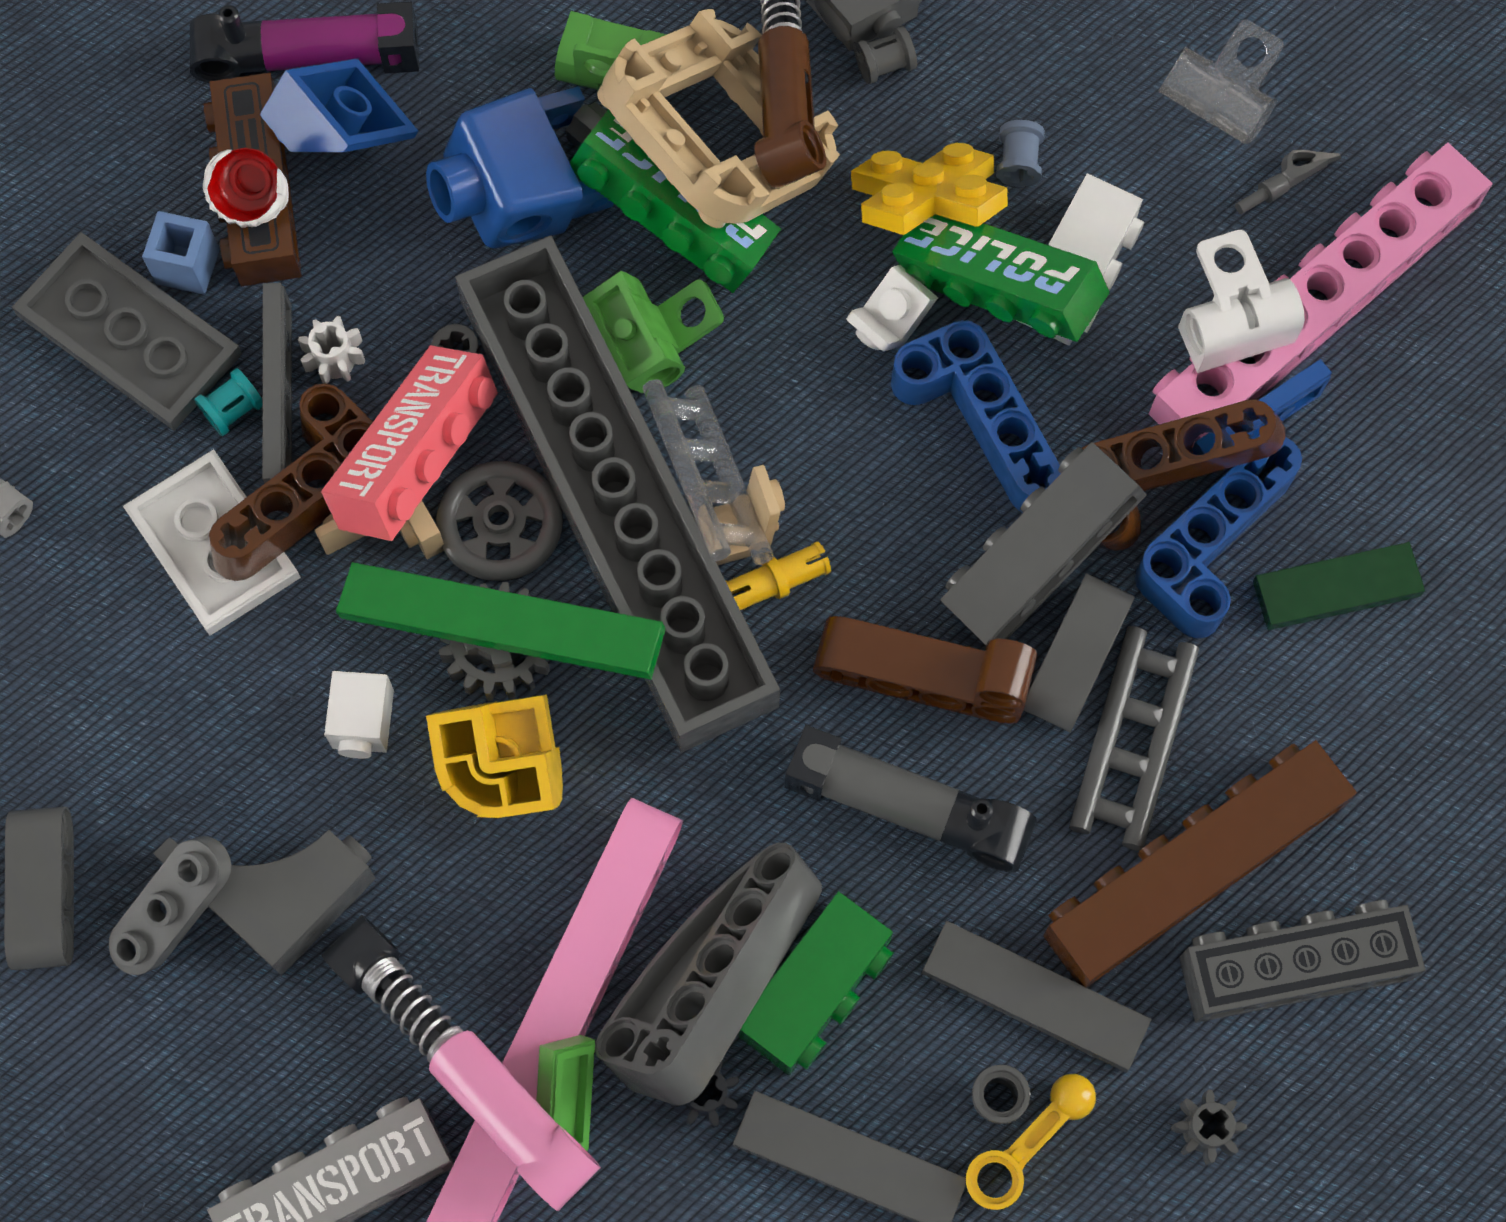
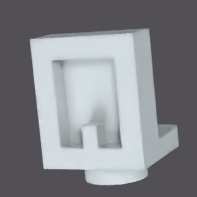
[846,265,938,351]

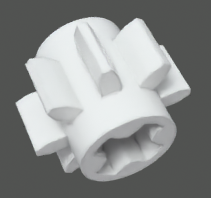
[298,316,365,384]

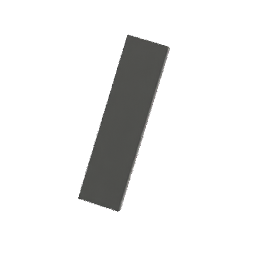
[262,283,292,483]
[921,920,1152,1073]
[733,1091,966,1222]

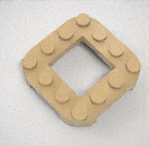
[597,9,840,228]

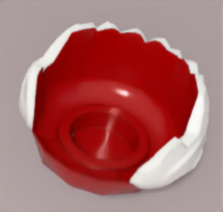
[203,148,289,228]

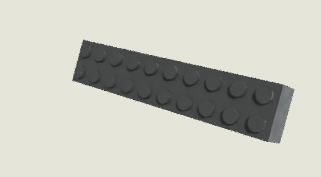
[455,236,780,753]

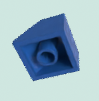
[260,58,419,152]

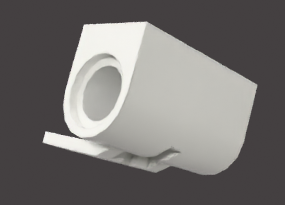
[1178,230,1305,373]

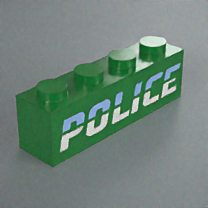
[570,109,781,293]
[892,214,1110,342]

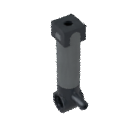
[784,725,1037,873]

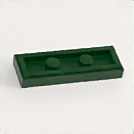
[1253,542,1425,630]

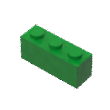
[737,891,894,1076]

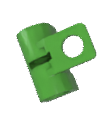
[555,11,667,90]
[583,271,724,393]

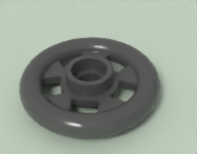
[436,461,563,581]

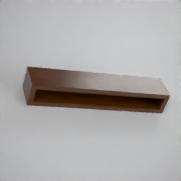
[1043,740,1357,988]

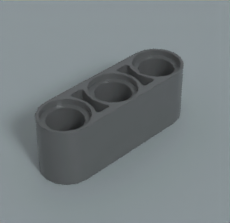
[1023,573,1135,733]
[4,807,74,970]

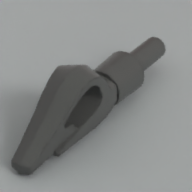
[1235,150,1341,214]

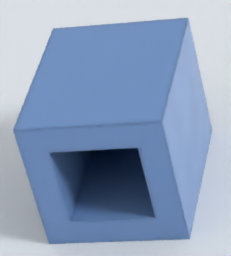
[142,211,220,295]

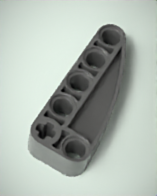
[595,843,822,1105]

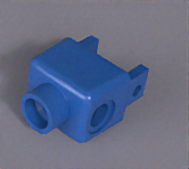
[426,86,614,249]

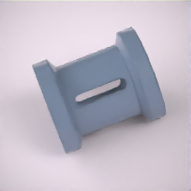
[996,120,1045,187]

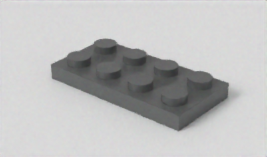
[12,232,242,431]

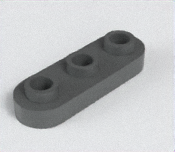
[109,836,231,975]

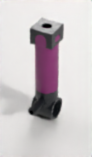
[190,1,420,83]

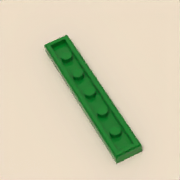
[336,562,666,680]

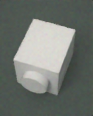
[324,671,394,759]

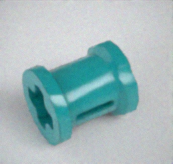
[194,368,263,437]

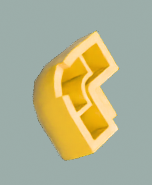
[426,694,563,818]

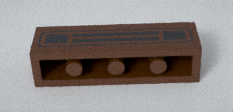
[203,73,302,287]

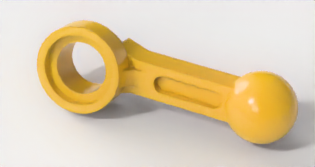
[966,1074,1096,1210]

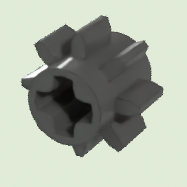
[1171,1090,1247,1165]

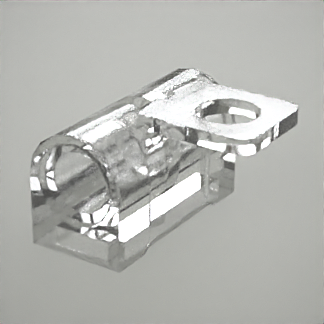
[1158,20,1284,144]

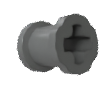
[854,26,917,84]

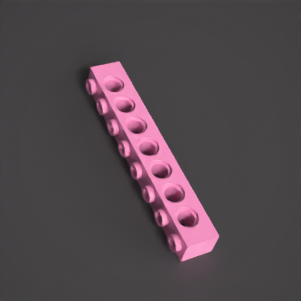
[1149,143,1493,448]

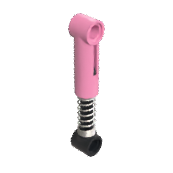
[321,915,601,1211]

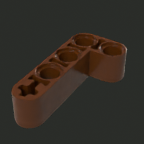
[209,384,373,581]
[1082,399,1285,551]
[813,616,1037,724]

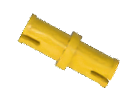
[725,541,831,610]

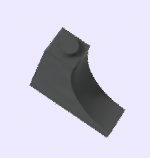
[153,830,376,976]

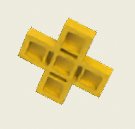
[851,143,1008,235]

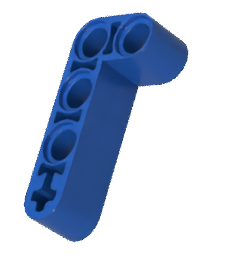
[891,320,1061,513]
[1135,437,1302,639]

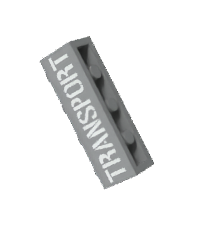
[207,1097,454,1222]

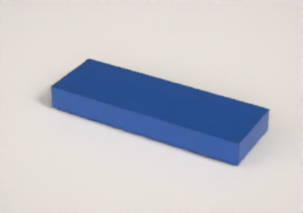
[1192,359,1332,455]

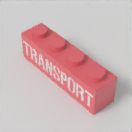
[321,345,498,541]

